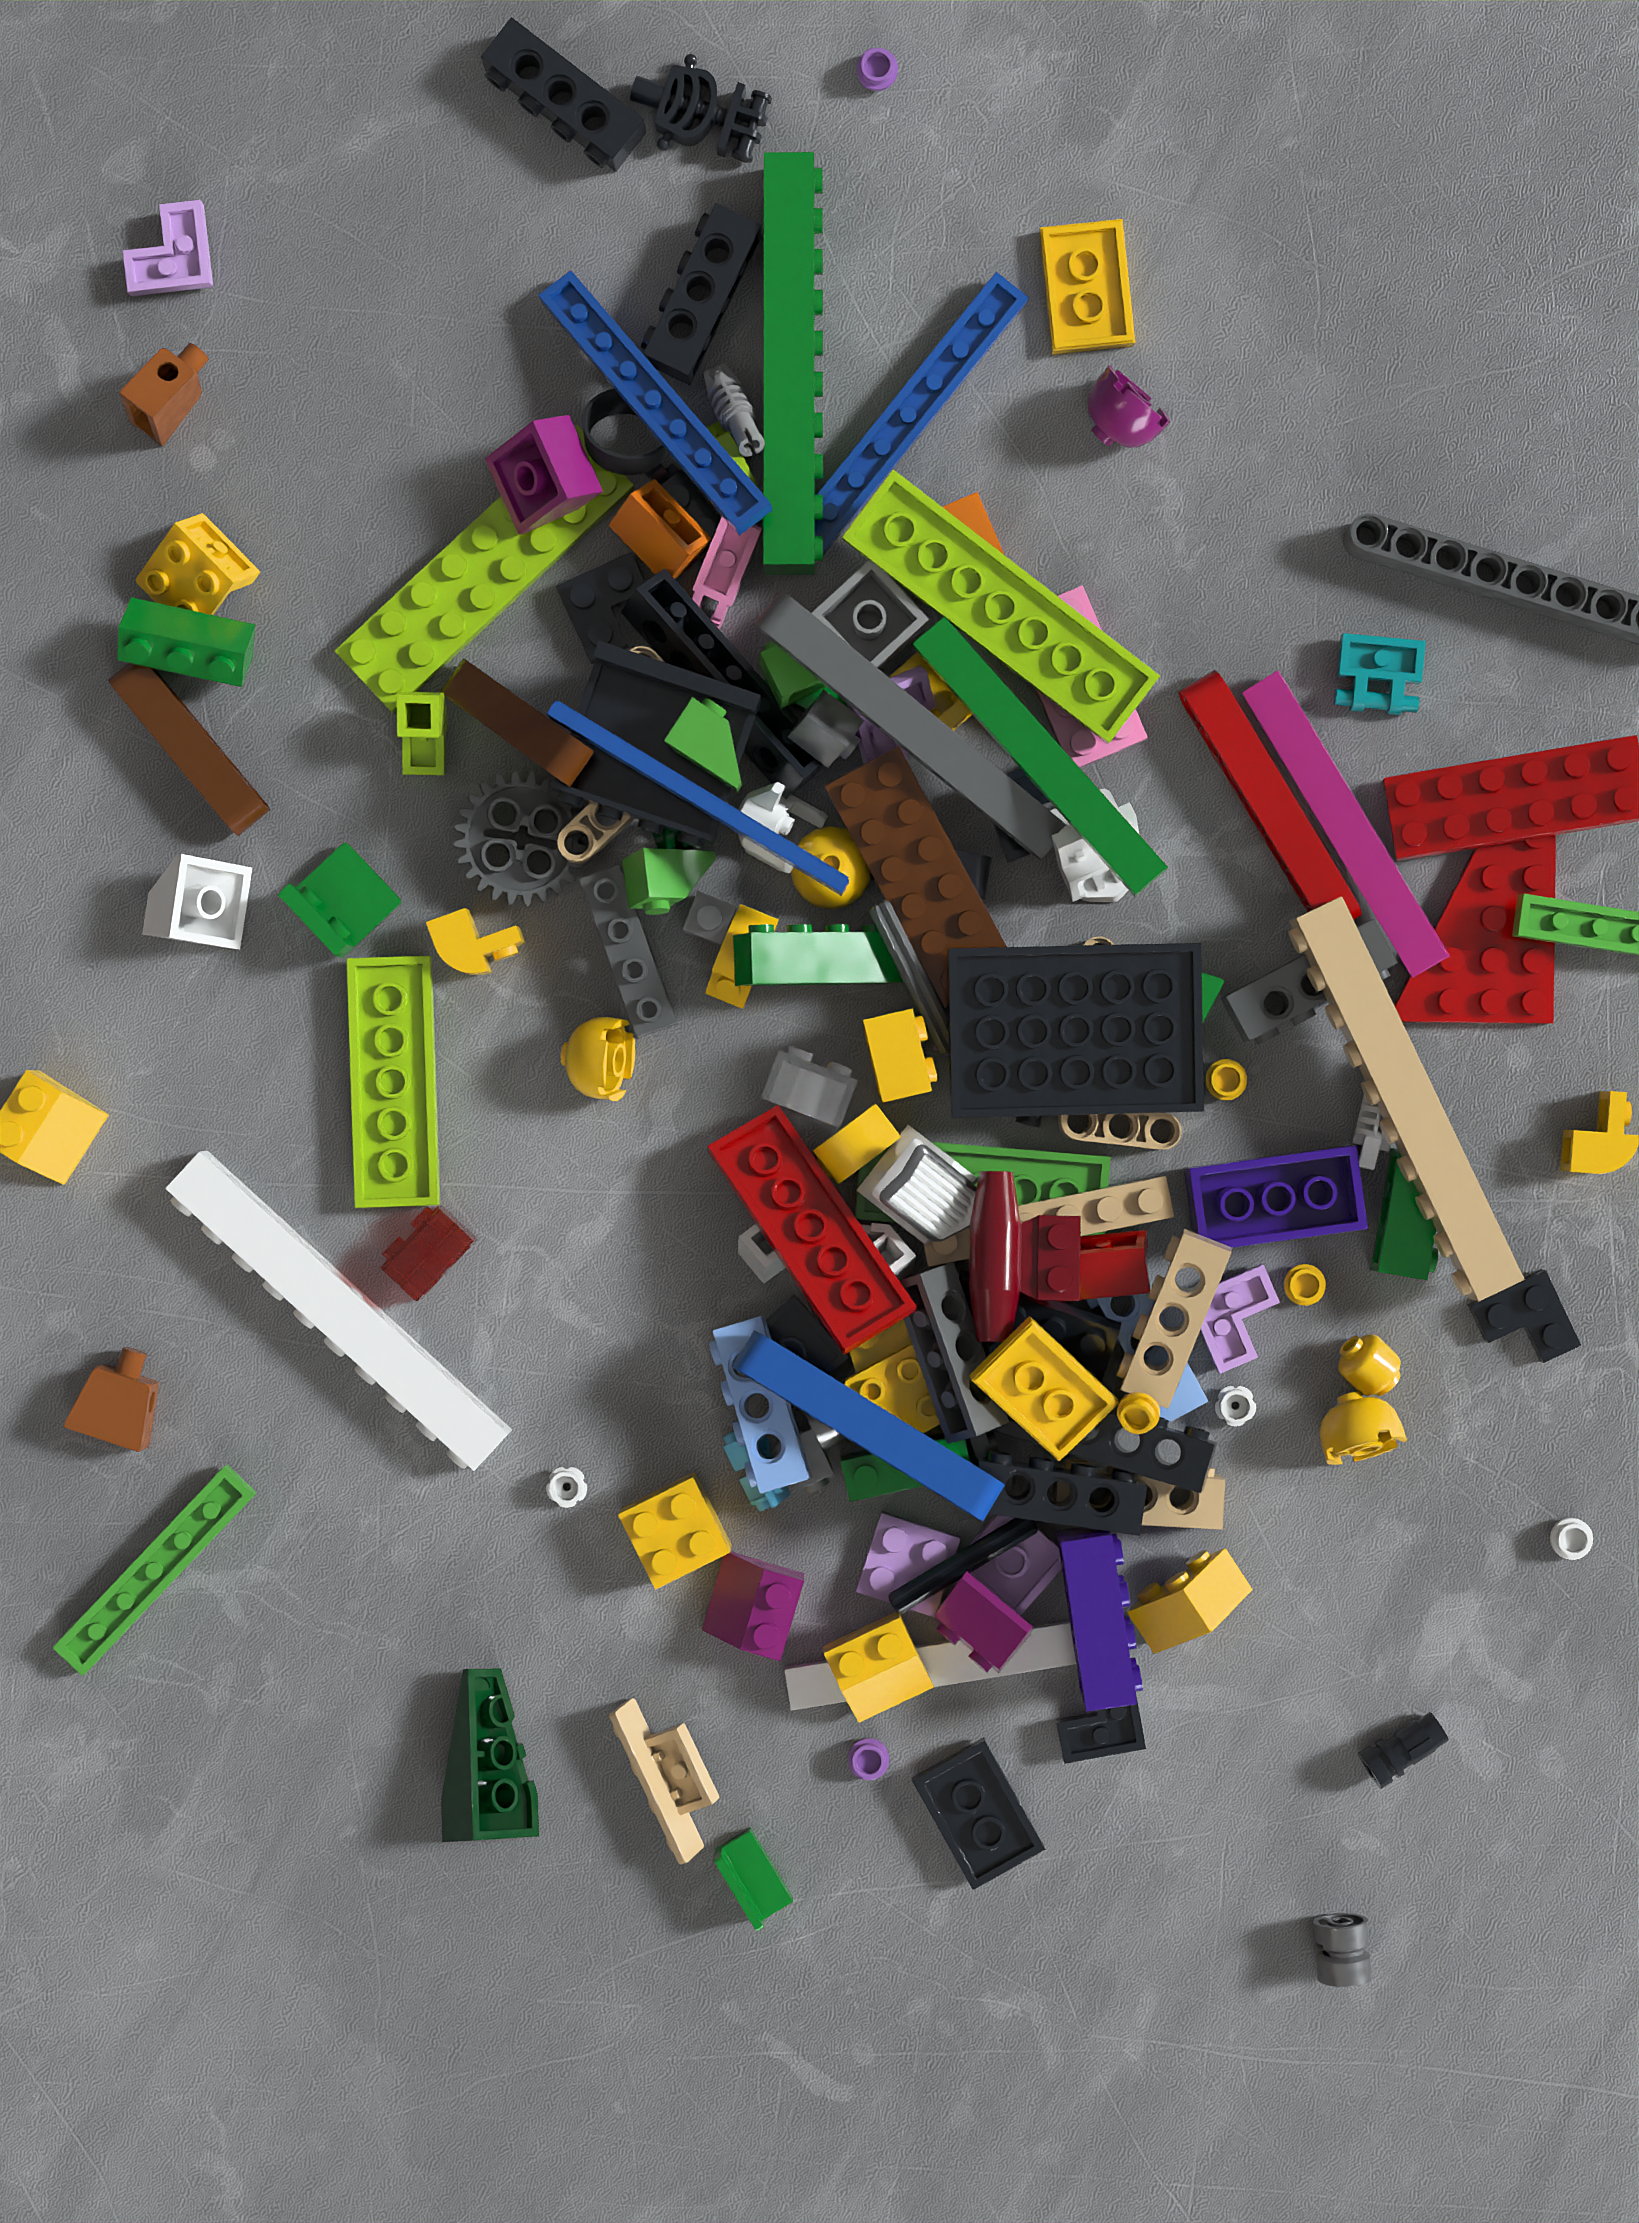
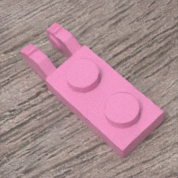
[692,516,763,630]

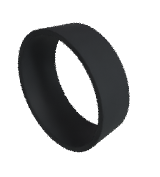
[582,389,667,475]

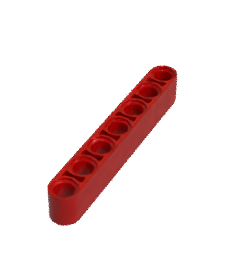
[1178,670,1362,920]

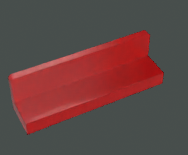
[1058,1230,1151,1302]

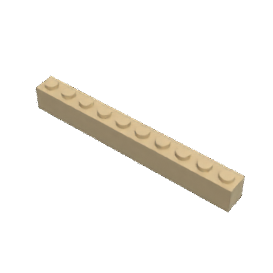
[1288,897,1525,1301]

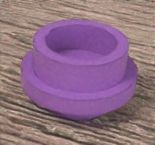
[857,48,898,91]
[848,1738,889,1780]

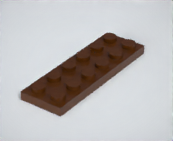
[824,746,1007,1008]

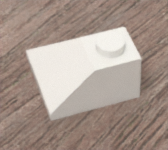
[142,854,252,950]

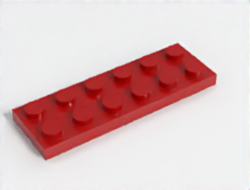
[1383,735,1639,861]
[707,1105,916,1355]

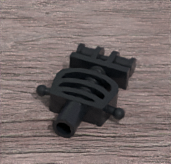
[630,54,772,163]

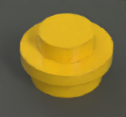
[1205,1059,1247,1100]
[1283,1264,1326,1306]
[1117,1392,1160,1434]

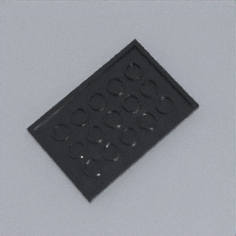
[947,943,1204,1118]

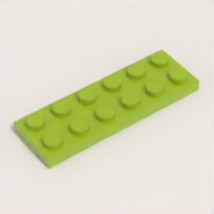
[347,956,440,1208]

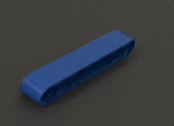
[732,1330,1005,1522]

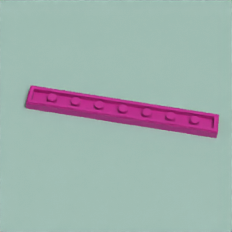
[1242,670,1450,978]

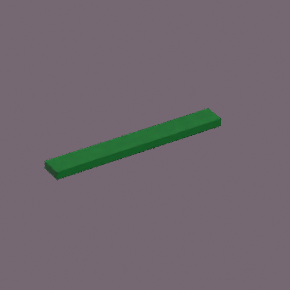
[913,616,1168,897]

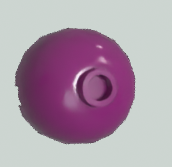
[1087,365,1170,448]

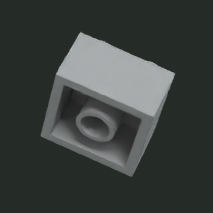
[811,560,929,671]

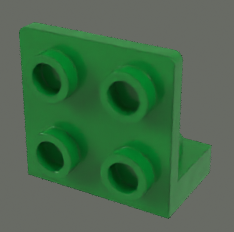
[278,842,402,958]

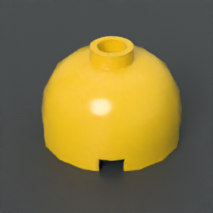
[791,826,871,910]
[561,1017,635,1101]
[1319,1391,1407,1465]

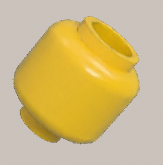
[1338,1334,1401,1396]

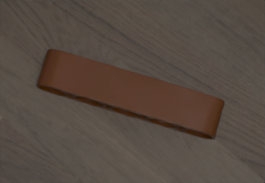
[440,658,595,787]
[108,663,271,836]

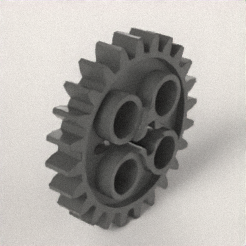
[453,771,587,906]

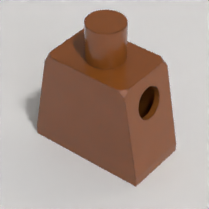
[119,343,209,447]
[64,1347,159,1452]

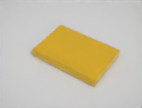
[1039,219,1135,355]
[969,1316,1119,1461]

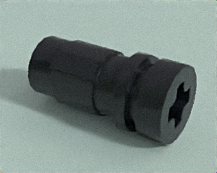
[1358,1712,1449,1789]

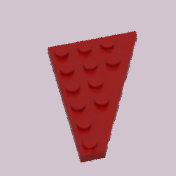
[1394,835,1556,1024]

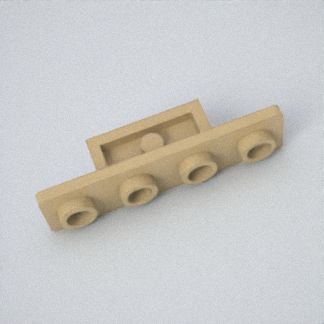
[609,1698,720,1865]

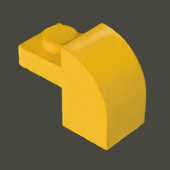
[705,904,779,1009]
[426,908,525,975]
[1560,1091,1639,1174]
[812,1104,901,1184]

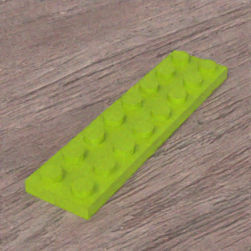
[335,425,635,714]
[842,469,1160,744]

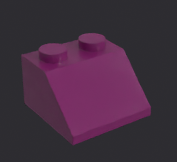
[485,415,603,535]
[702,1551,804,1661]
[935,1572,1033,1673]

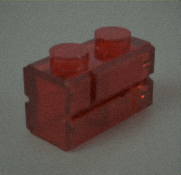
[381,1205,478,1301]

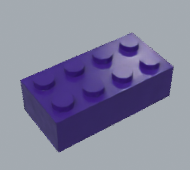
[1183,1145,1368,1248]
[1056,1527,1143,1712]

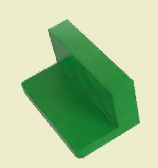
[714,1827,793,1932]

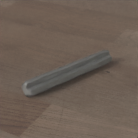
[869,900,949,1055]

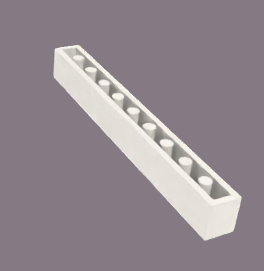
[165,1151,512,1471]

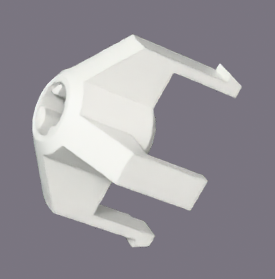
[738,782,828,873]

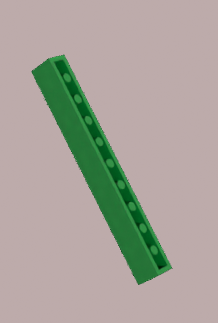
[763,152,823,575]

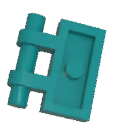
[1333,633,1426,715]

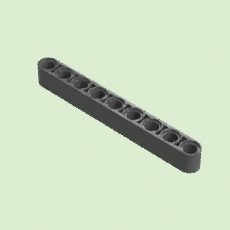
[1343,513,1639,645]
[754,590,1067,860]

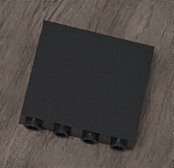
[549,640,762,848]

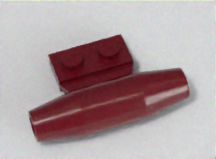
[969,1171,1081,1342]

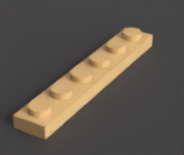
[923,1176,1174,1267]

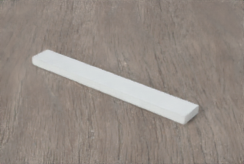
[784,1621,1076,1711]

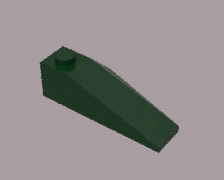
[441,1668,539,1842]

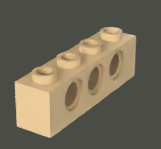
[1116,1229,1232,1409]
[1053,1459,1225,1530]

